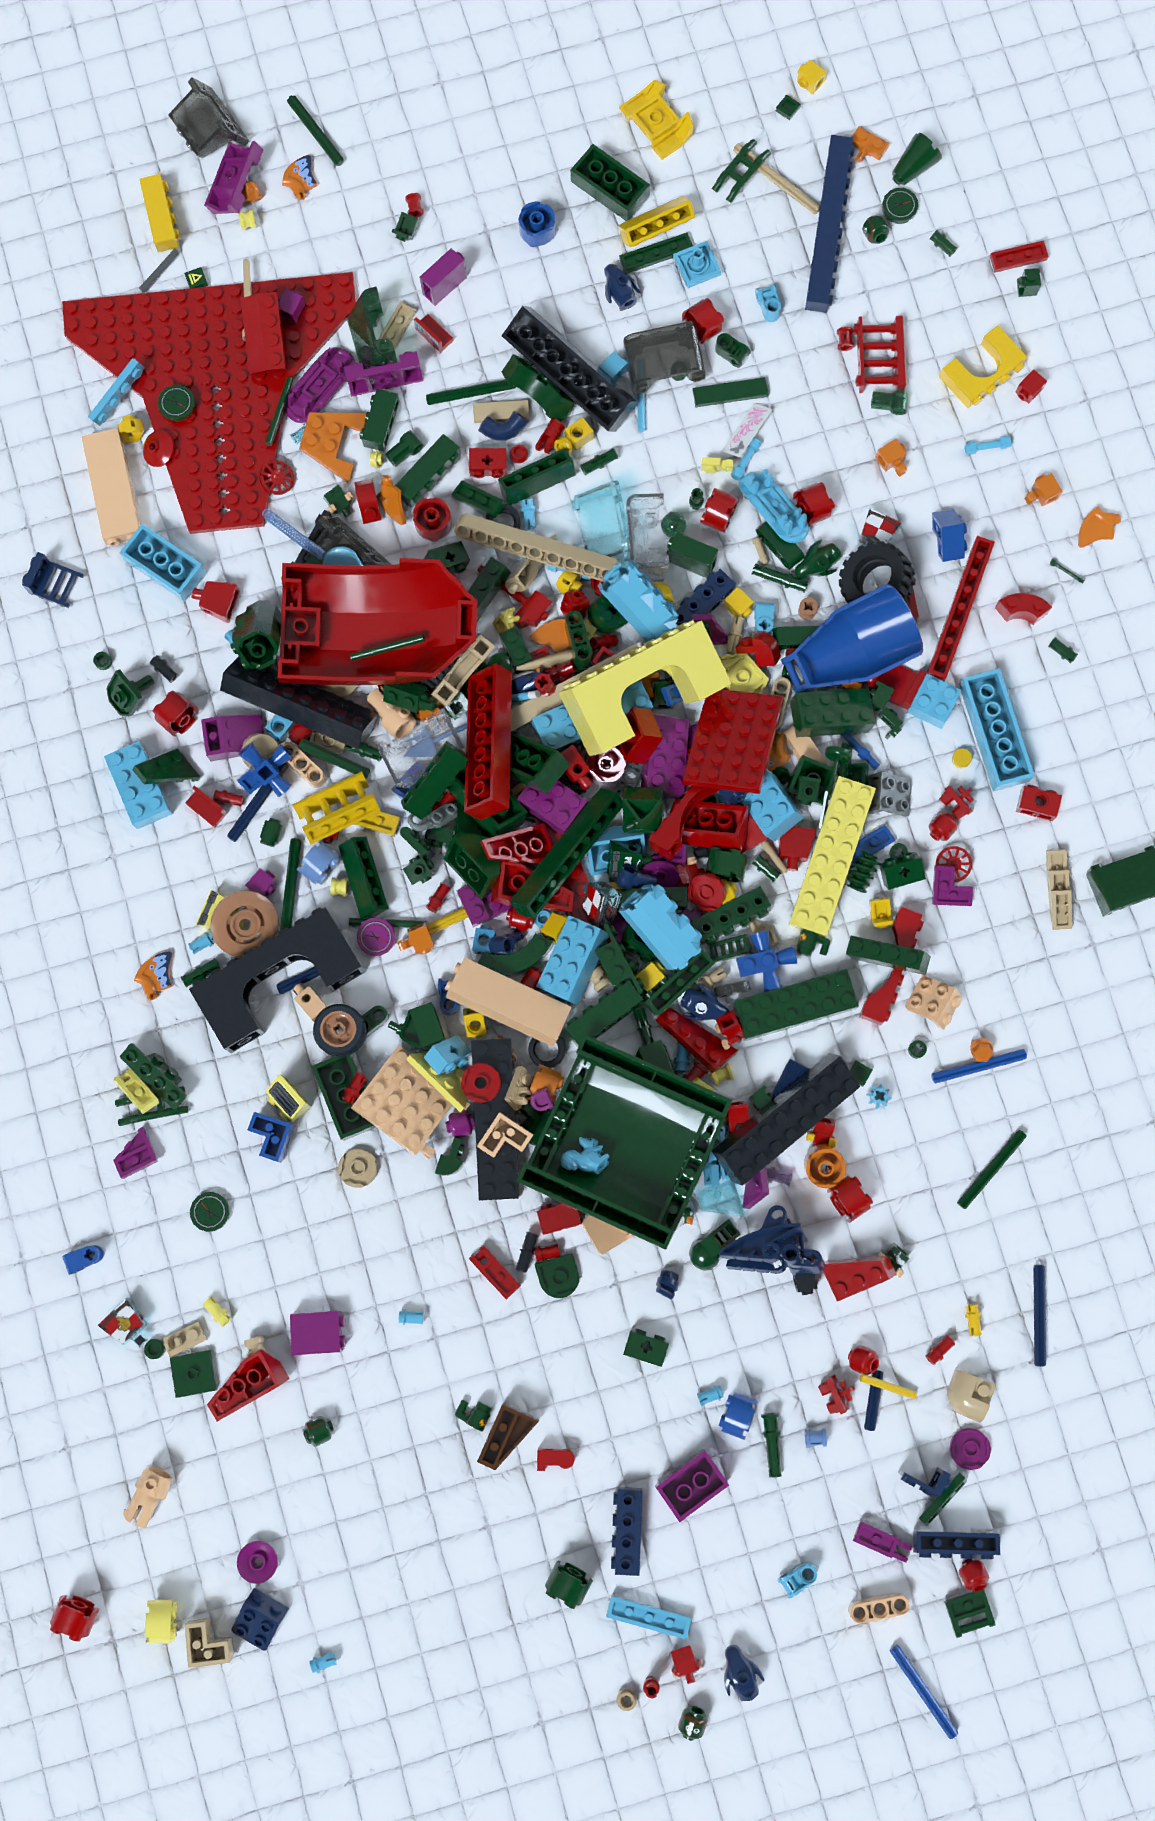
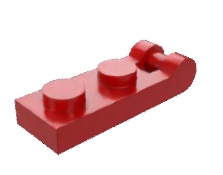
[468,1245,521,1300]

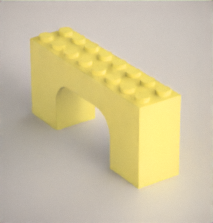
[558,620,732,756]

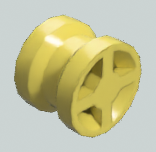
[238,209,257,230]
[330,877,349,897]

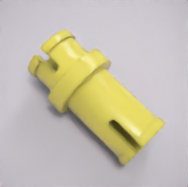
[202,1296,232,1327]

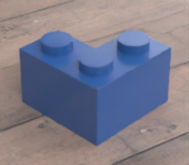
[932,509,967,562]
[247,1112,295,1163]

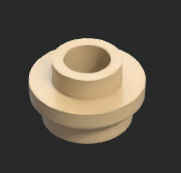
[616,1689,637,1711]

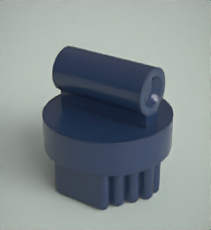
[656,1270,679,1300]

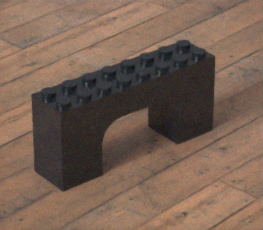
[189,907,365,1054]

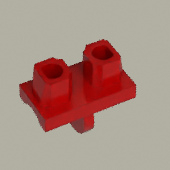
[939,785,974,820]
[818,1374,855,1414]

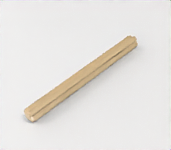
[733,143,820,215]

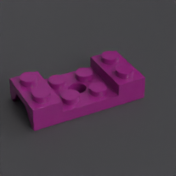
[204,140,264,214]
[344,351,423,397]
[456,862,532,928]

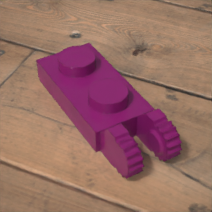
[852,1521,913,1563]

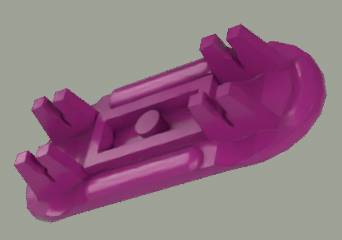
[284,347,355,423]

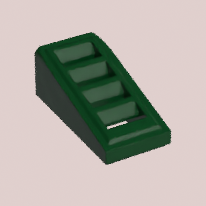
[709,934,753,963]
[701,1219,741,1257]

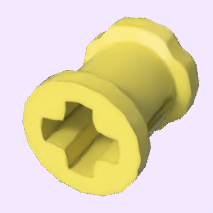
[710,1063,734,1086]

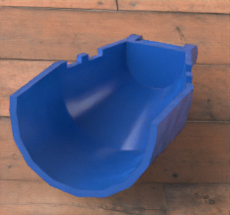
[781,584,923,693]

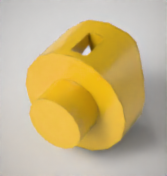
[118,415,144,443]
[556,571,584,595]

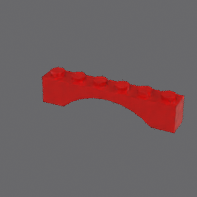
[649,786,720,860]
[859,906,924,1026]

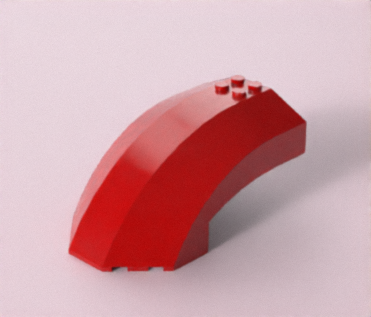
[278,558,477,685]

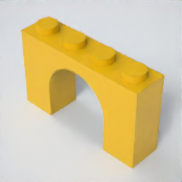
[939,325,1027,409]

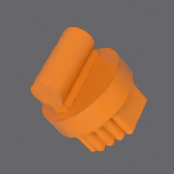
[241,181,263,203]
[970,1038,993,1062]

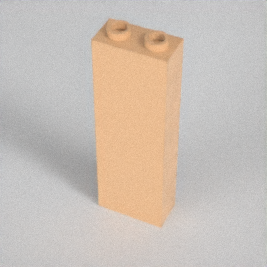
[81,428,141,546]
[445,957,571,1047]

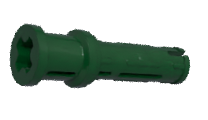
[761,1413,782,1478]

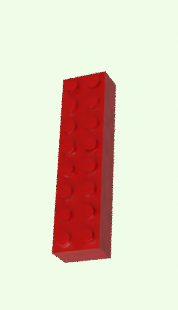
[464,663,512,820]

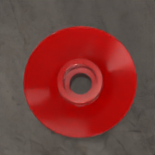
[143,430,174,467]

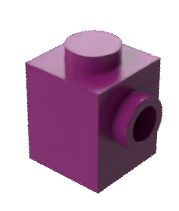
[278,289,305,323]
[245,868,277,897]

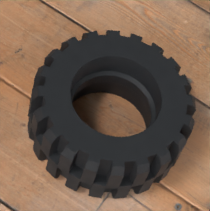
[838,541,916,604]

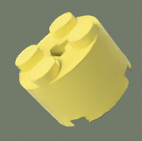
[145,1599,178,1644]

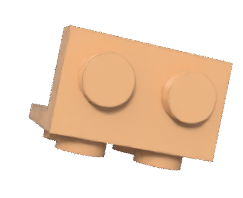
[905,975,962,1030]
[581,1215,634,1255]

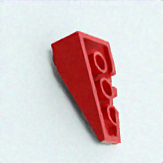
[481,823,554,864]
[491,861,574,912]

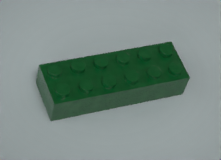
[733,969,859,1042]

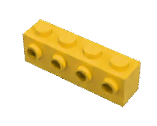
[139,174,181,253]
[617,195,695,247]

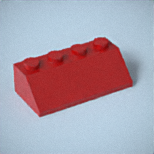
[240,292,287,375]
[669,799,749,851]

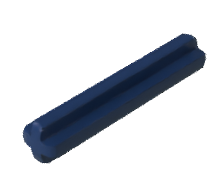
[276,966,320,994]
[864,1370,884,1431]

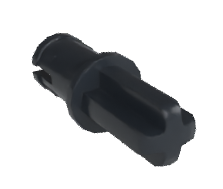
[516,1231,539,1273]

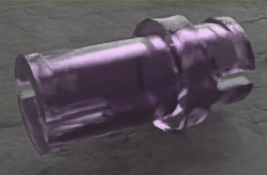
[766,1166,792,1186]

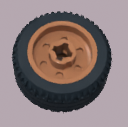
[313,1004,367,1057]

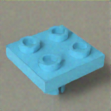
[673,241,721,289]

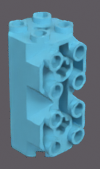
[598,560,679,642]
[619,884,702,970]

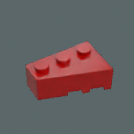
[823,1256,897,1302]

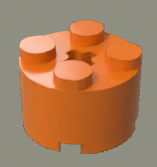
[525,1064,564,1103]
[804,1144,846,1189]

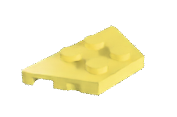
[720,653,769,694]
[406,1053,468,1113]

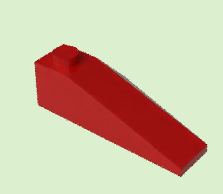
[207,1349,290,1422]

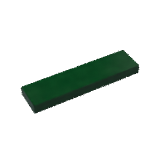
[619,232,693,274]
[692,377,768,408]

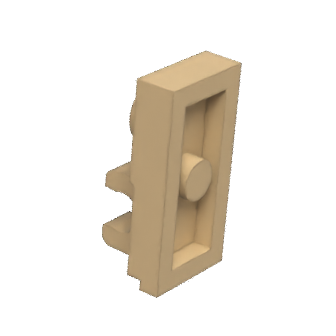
[505,1066,533,1111]
[162,1322,207,1357]

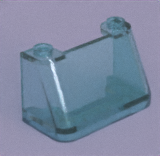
[570,480,632,563]

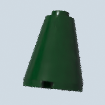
[892,132,942,186]

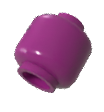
[445,1110,475,1138]

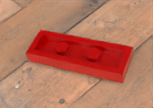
[989,240,1049,273]

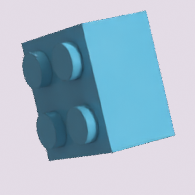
[907,673,962,729]

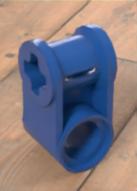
[438,978,459,1016]
[62,1245,104,1275]

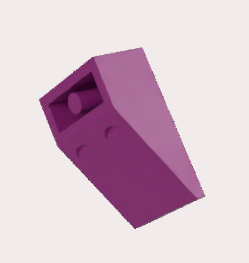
[201,715,264,762]

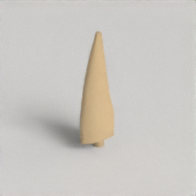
[505,534,557,594]
[516,648,598,670]

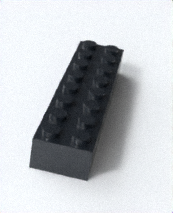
[501,306,638,432]
[220,656,378,750]
[471,1038,520,1201]
[712,1053,860,1186]

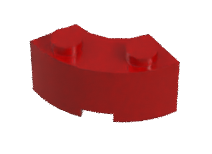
[995,593,1052,625]

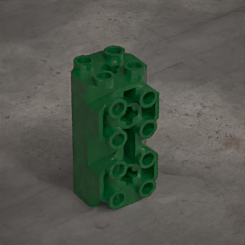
[230,600,281,670]

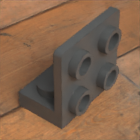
[867,772,911,817]

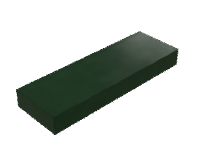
[451,480,506,518]
[918,1472,967,1526]

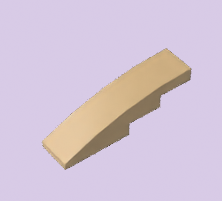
[1046,849,1072,930]

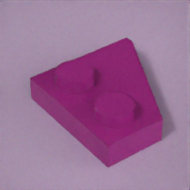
[692,614,728,645]
[113,1127,159,1179]
[742,1167,769,1209]

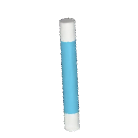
[511,690,540,702]

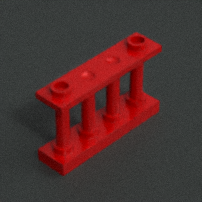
[853,315,906,393]

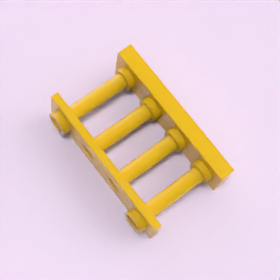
[292,772,381,844]

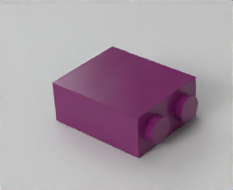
[419,248,467,306]
[290,1311,346,1356]

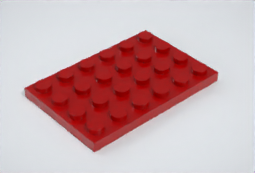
[682,689,783,794]

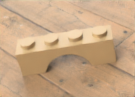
[430,634,495,706]

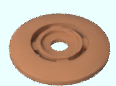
[210,890,278,958]

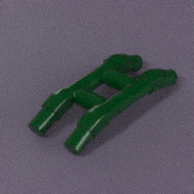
[712,139,771,203]
[115,1086,188,1126]

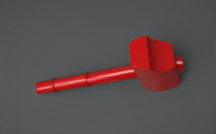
[477,565,553,629]

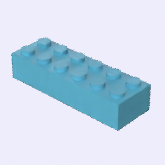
[959,668,1034,792]
[532,679,653,753]

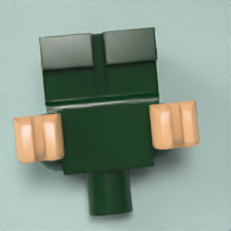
[323,484,354,518]
[877,1242,909,1278]

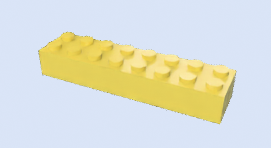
[788,776,876,937]

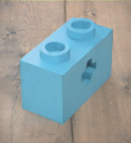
[424,1035,472,1075]

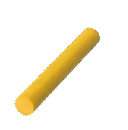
[859,1374,917,1399]

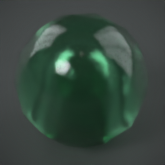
[661,512,687,538]

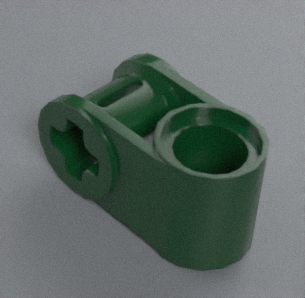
[715,333,751,368]

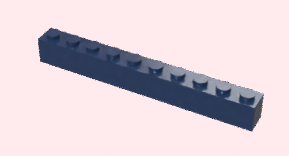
[805,135,855,313]

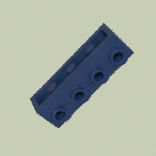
[675,569,736,625]
[611,1487,643,1576]
[913,1531,1001,1559]

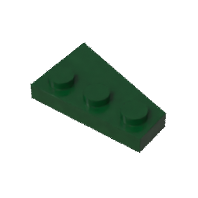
[132,748,201,784]

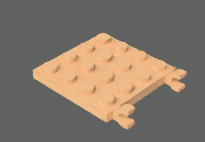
[351,1045,470,1160]

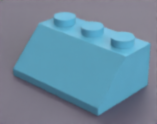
[587,825,646,876]

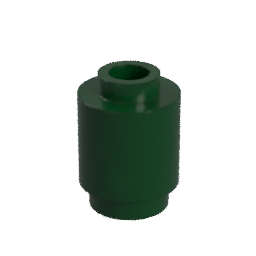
[259,818,283,847]

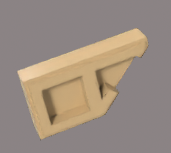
[749,919,779,948]

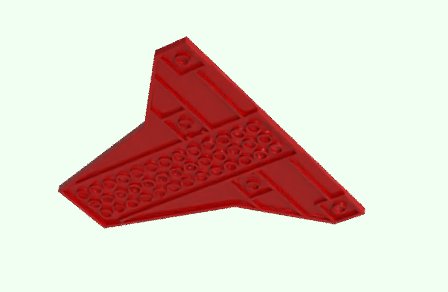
[62,272,357,534]

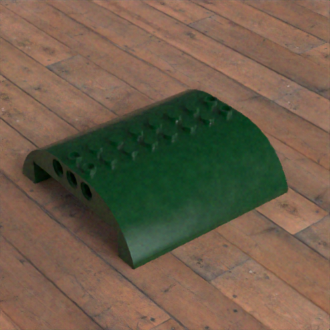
[516,1034,732,1250]

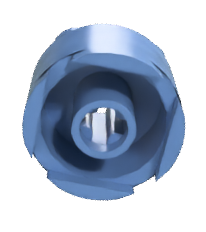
[297,840,340,885]

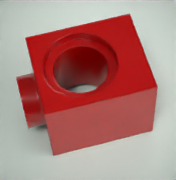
[1015,369,1047,404]

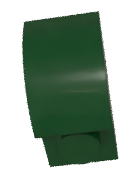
[435,1137,465,1176]

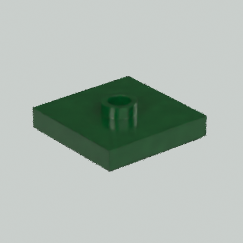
[170,1350,217,1398]

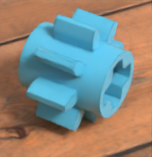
[866,1084,892,1109]

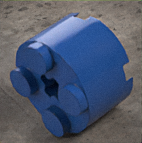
[518,201,555,247]
[718,1392,758,1440]

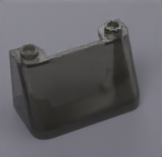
[623,322,705,394]

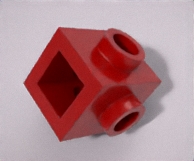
[560,589,590,622]

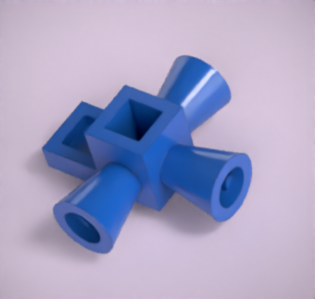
[237,742,293,797]
[736,931,797,992]

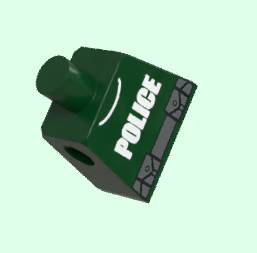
[607,840,653,882]

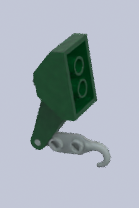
[408,800,500,900]

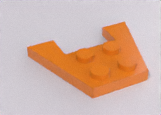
[299,412,366,483]

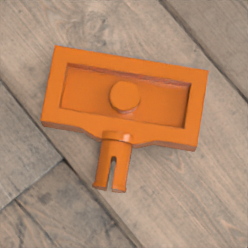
[851,126,890,163]

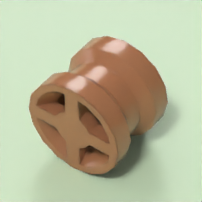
[798,597,818,620]

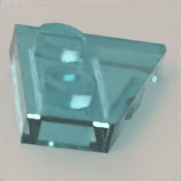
[695,1180,746,1217]

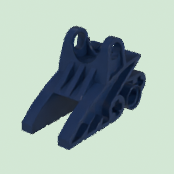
[720,1205,825,1276]

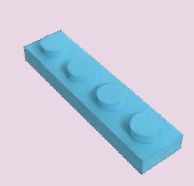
[88,358,145,426]
[606,1595,691,1640]

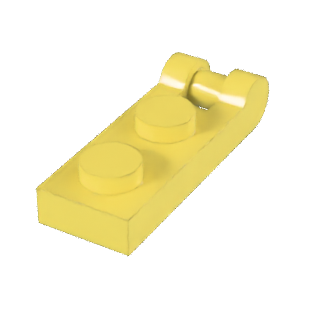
[113,1068,159,1114]

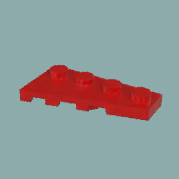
[656,1007,739,1074]

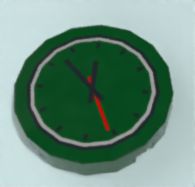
[882,188,919,224]
[158,385,196,422]
[190,1192,230,1232]

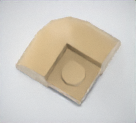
[947,1369,996,1423]

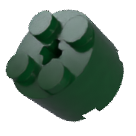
[588,594,628,634]
[706,847,747,883]
[545,1560,593,1609]

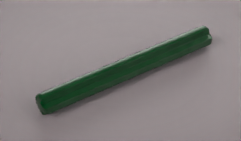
[287,95,344,166]
[426,379,516,405]
[280,838,301,930]
[957,1130,1027,1209]

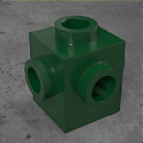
[403,855,435,885]

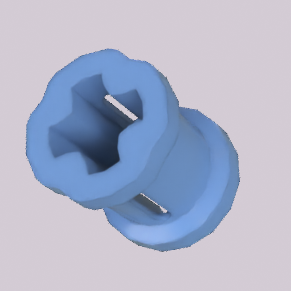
[805,1428,827,1448]

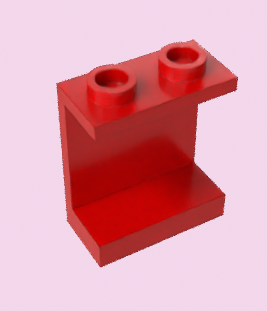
[866,665,927,711]

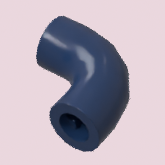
[477,411,529,441]

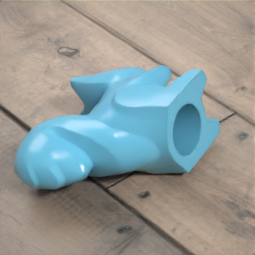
[560,1137,609,1174]

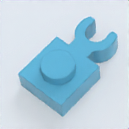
[703,1151,721,1186]

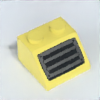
[265,1074,312,1122]

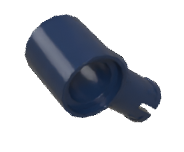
[616,863,657,889]
[489,930,525,954]

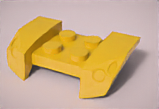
[619,80,693,160]

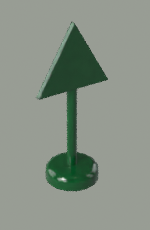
[819,746,852,829]

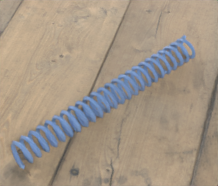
[262,508,326,560]

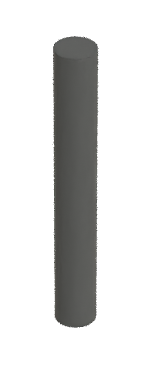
[139,248,180,293]

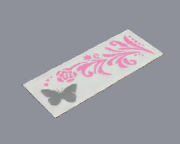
[722,403,773,458]

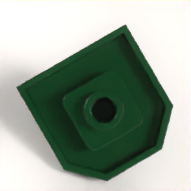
[106,669,155,717]

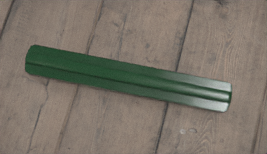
[298,739,370,779]

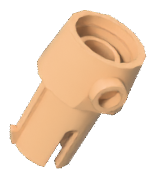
[367,686,417,740]
[123,1466,173,1528]

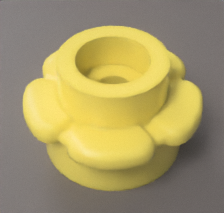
[369,450,384,469]

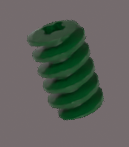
[844,849,881,893]

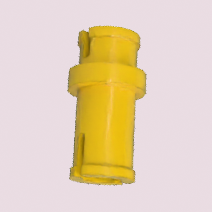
[965,1304,982,1337]

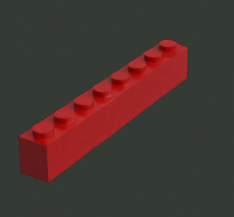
[927,535,995,682]

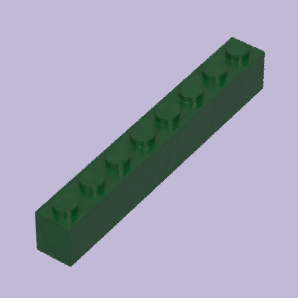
[510,787,623,919]

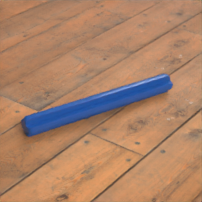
[931,1049,1027,1084]
[889,1644,958,1739]

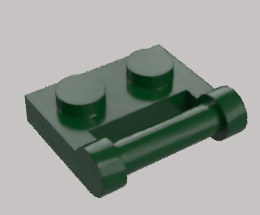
[400,827,436,859]
[944,1589,996,1639]

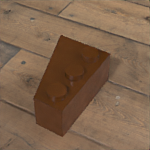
[477,1403,540,1470]

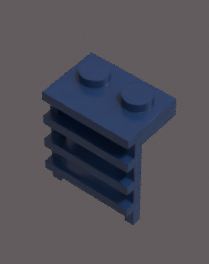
[22,551,84,608]

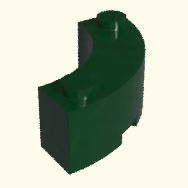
[501,354,574,421]
[478,933,553,977]

